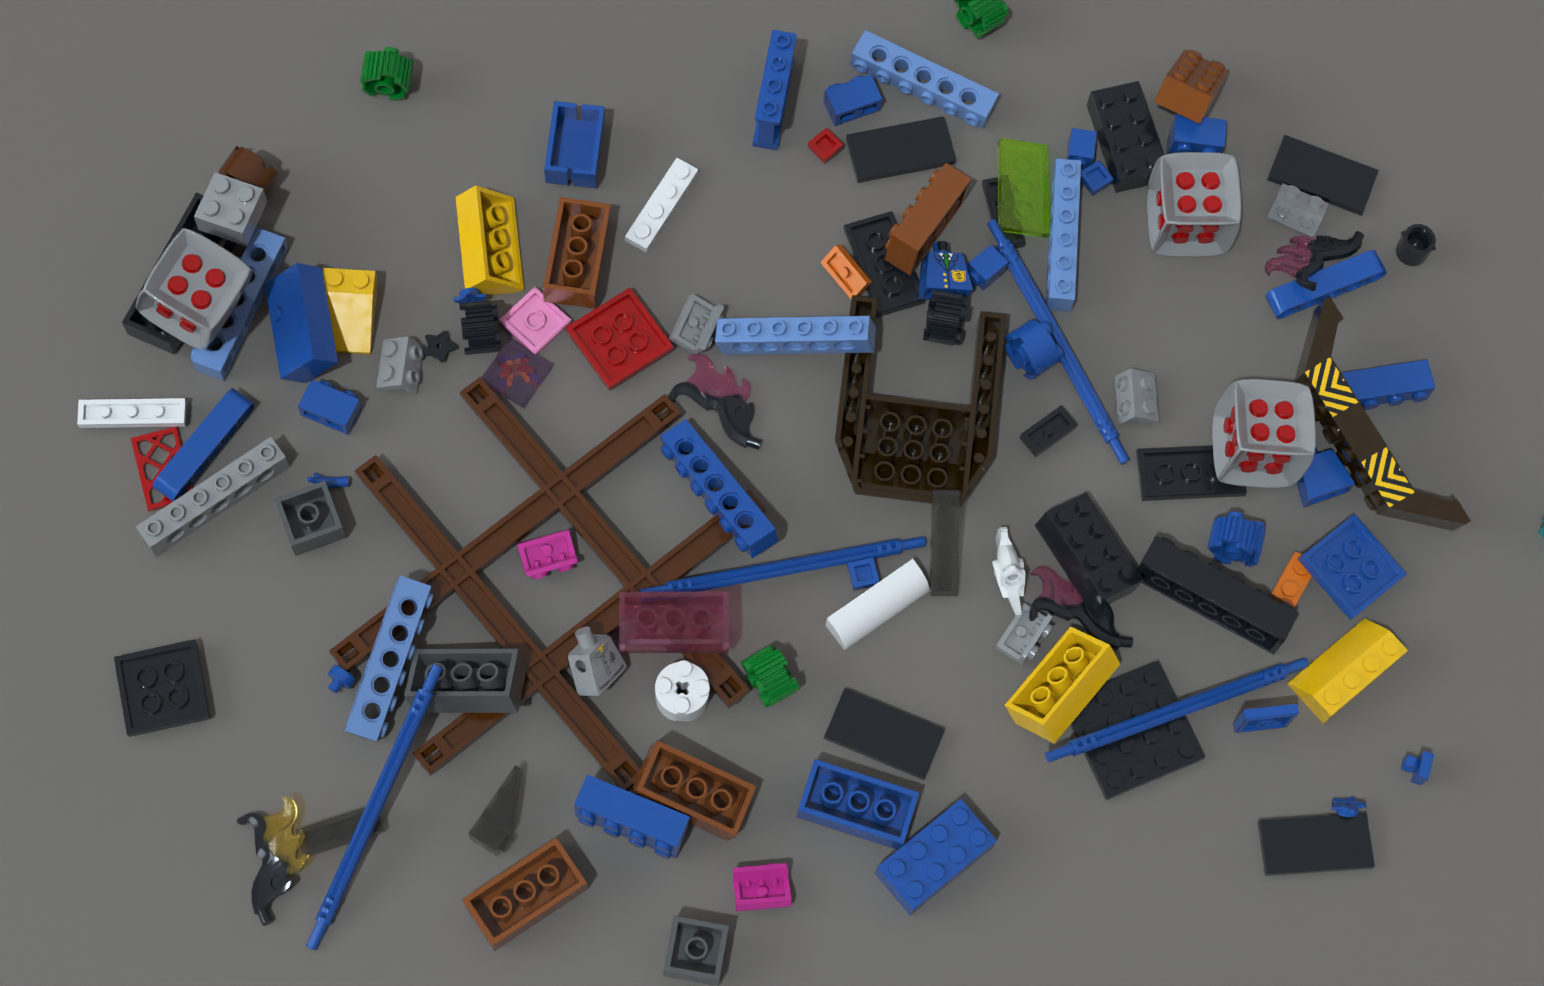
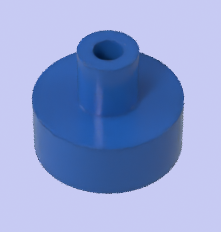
[327,665,356,694]

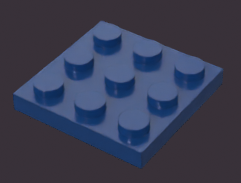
[1298,514,1406,620]

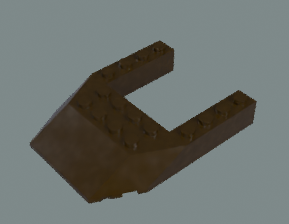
[835,295,1006,507]

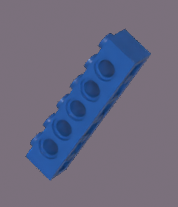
[660,419,778,559]

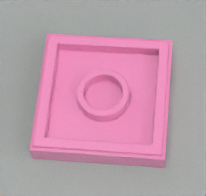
[498,287,572,357]

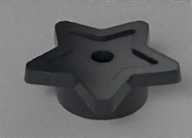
[423,331,457,363]

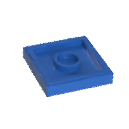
[1233,704,1299,733]

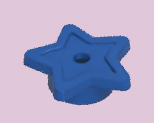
[453,288,487,304]
[1332,796,1367,817]

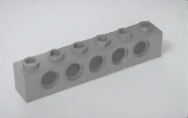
[136,437,290,557]

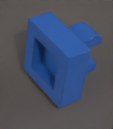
[1401,751,1434,785]

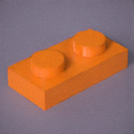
[820,244,872,299]
[1270,551,1312,608]

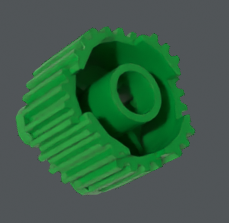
[954,0,1009,39]
[360,47,414,101]
[741,644,800,708]

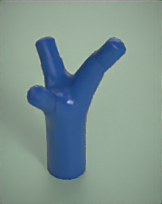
[307,473,349,489]

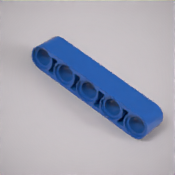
[1265,250,1387,319]
[152,388,255,501]

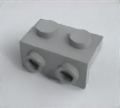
[1268,183,1329,237]
[669,294,724,355]
[376,336,423,394]
[1115,368,1159,425]
[995,603,1053,665]

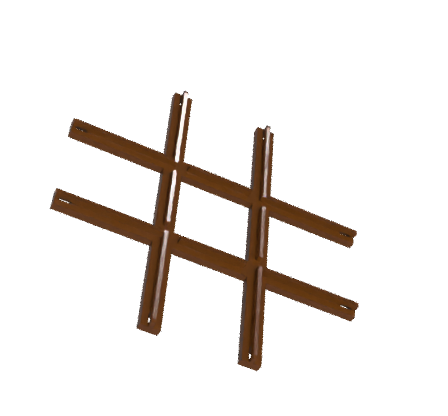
[329,377,766,791]

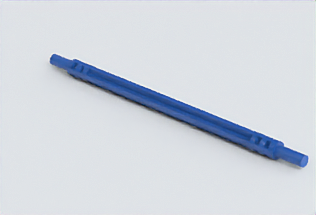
[987,219,1130,465]
[640,536,926,600]
[1045,658,1309,763]
[306,664,443,950]

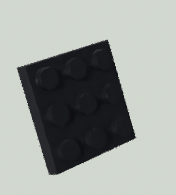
[114,640,210,737]

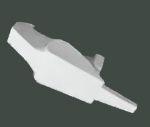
[992,526,1026,615]

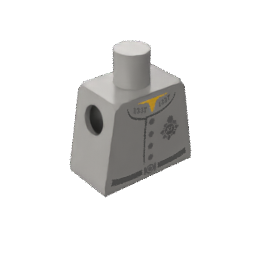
[568,627,627,696]

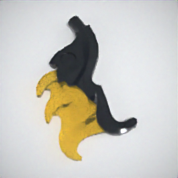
[237,796,308,926]

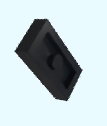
[1019,406,1077,457]

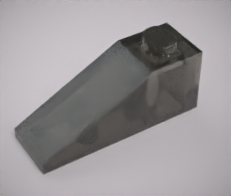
[468,765,521,857]

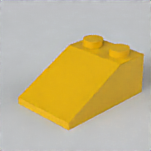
[323,268,378,355]

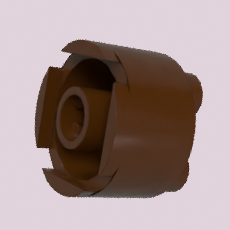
[219,146,279,195]

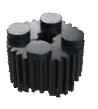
[923,290,967,346]
[459,300,501,355]

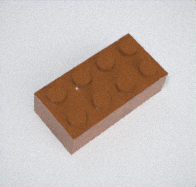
[1154,50,1230,124]
[884,163,972,275]
[543,197,611,309]
[631,740,757,841]
[462,837,588,951]

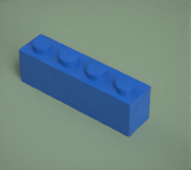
[1342,359,1436,410]

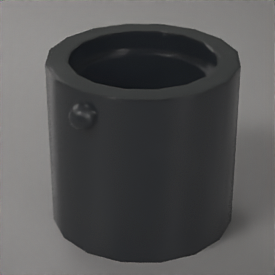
[1395,224,1436,266]

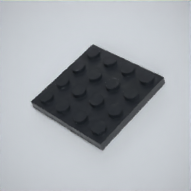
[1071,661,1205,800]

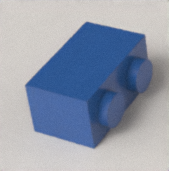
[823,74,883,126]
[298,379,362,435]

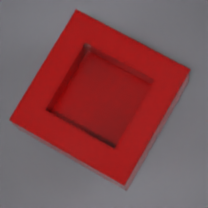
[808,127,844,164]

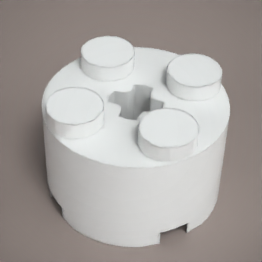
[655,660,710,722]

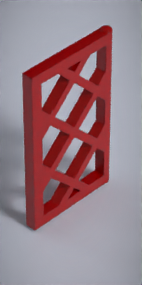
[130,427,193,512]

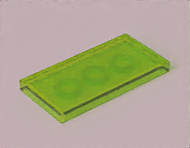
[998,138,1050,238]

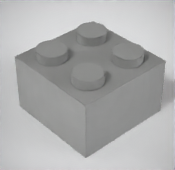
[194,172,267,246]

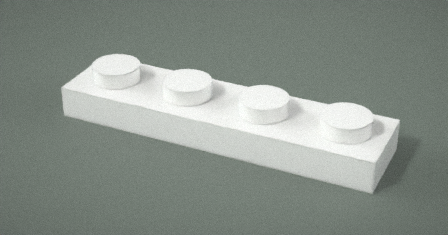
[625,158,698,253]
[77,398,187,428]

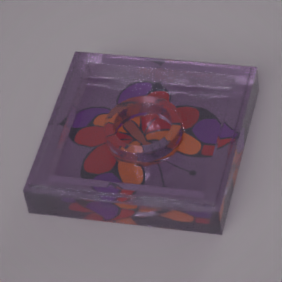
[481,339,553,408]

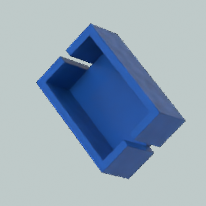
[544,101,605,188]

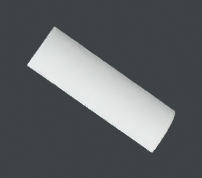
[825,559,930,651]

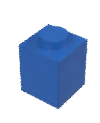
[1066,128,1097,170]
[967,245,1008,291]

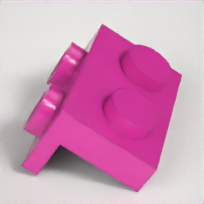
[517,529,578,579]
[733,863,792,911]

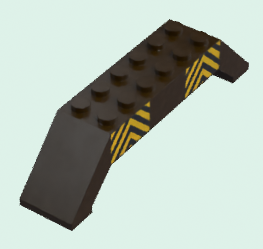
[1294,297,1471,531]

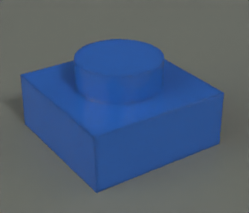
[1080,160,1114,196]
[847,557,880,591]

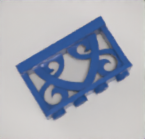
[753,30,797,151]

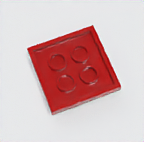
[566,287,674,391]

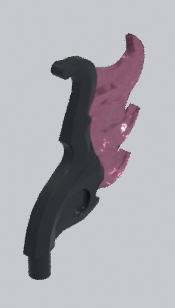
[1264,231,1364,291]
[668,354,762,450]
[1029,567,1133,649]

